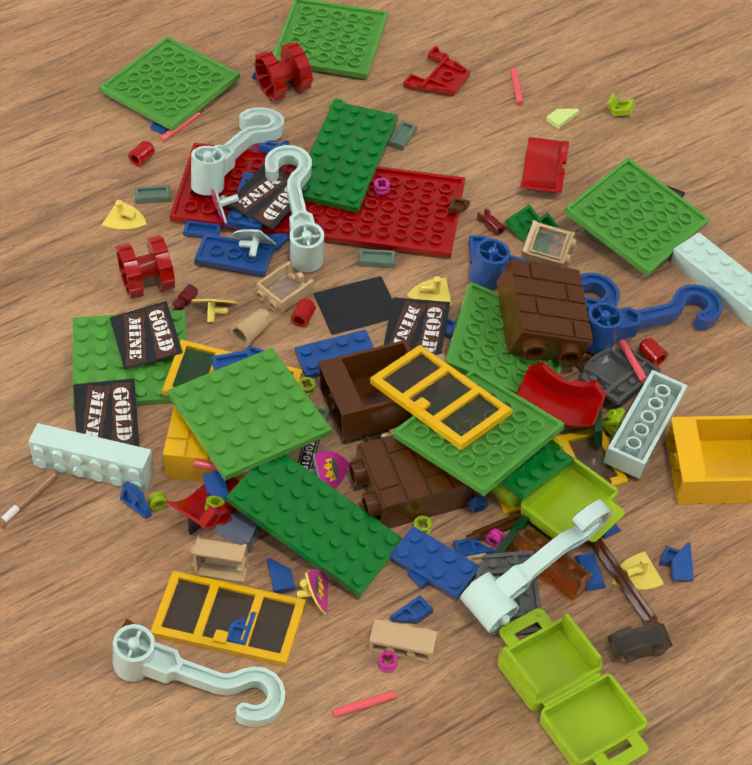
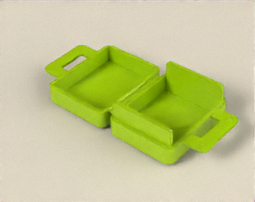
[491,437,625,542]
[497,608,649,765]

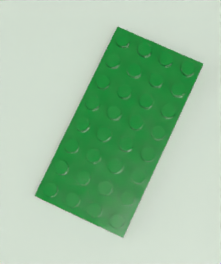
[301,101,398,213]
[225,454,403,598]

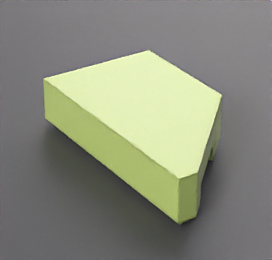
[546,109,579,129]

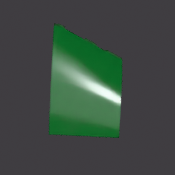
[505,204,558,254]

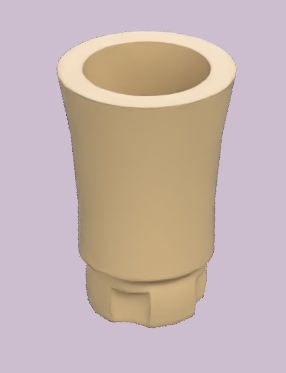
[230,309,272,348]

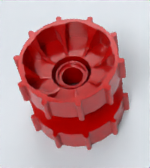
[253,42,314,102]
[116,235,176,299]

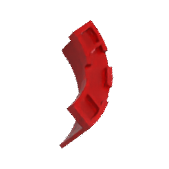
[520,137,569,193]
[516,362,606,428]
[166,471,240,530]

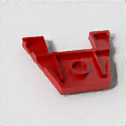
[403,46,470,95]

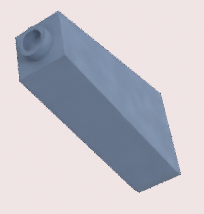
[195,488,262,553]

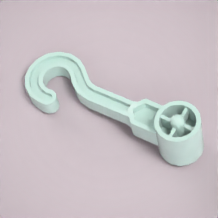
[191,107,284,195]
[265,145,324,272]
[460,500,612,633]
[112,624,285,728]

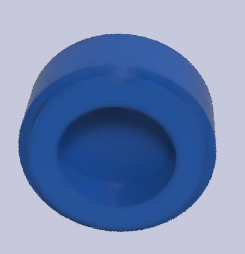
[467,496,489,513]

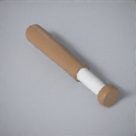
[0,469,58,529]

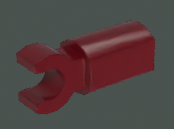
[477,209,505,236]
[172,284,198,311]

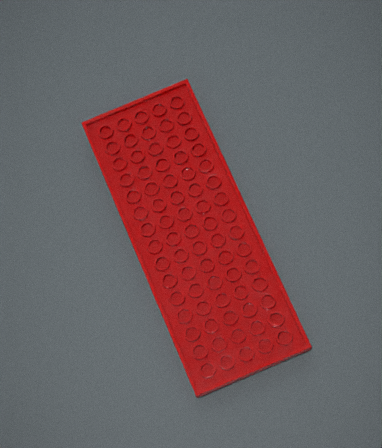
[170,142,466,258]

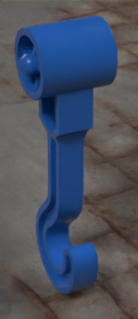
[469,238,620,312]
[587,284,723,354]

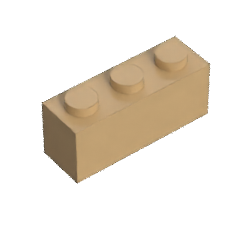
[369,619,438,664]

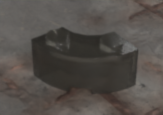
[607,622,673,663]

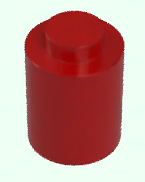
[128,141,155,167]
[291,299,316,327]
[639,338,668,366]

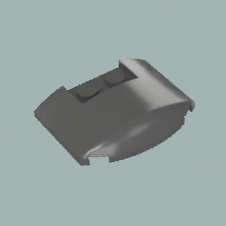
[581,347,661,405]
[476,550,542,636]

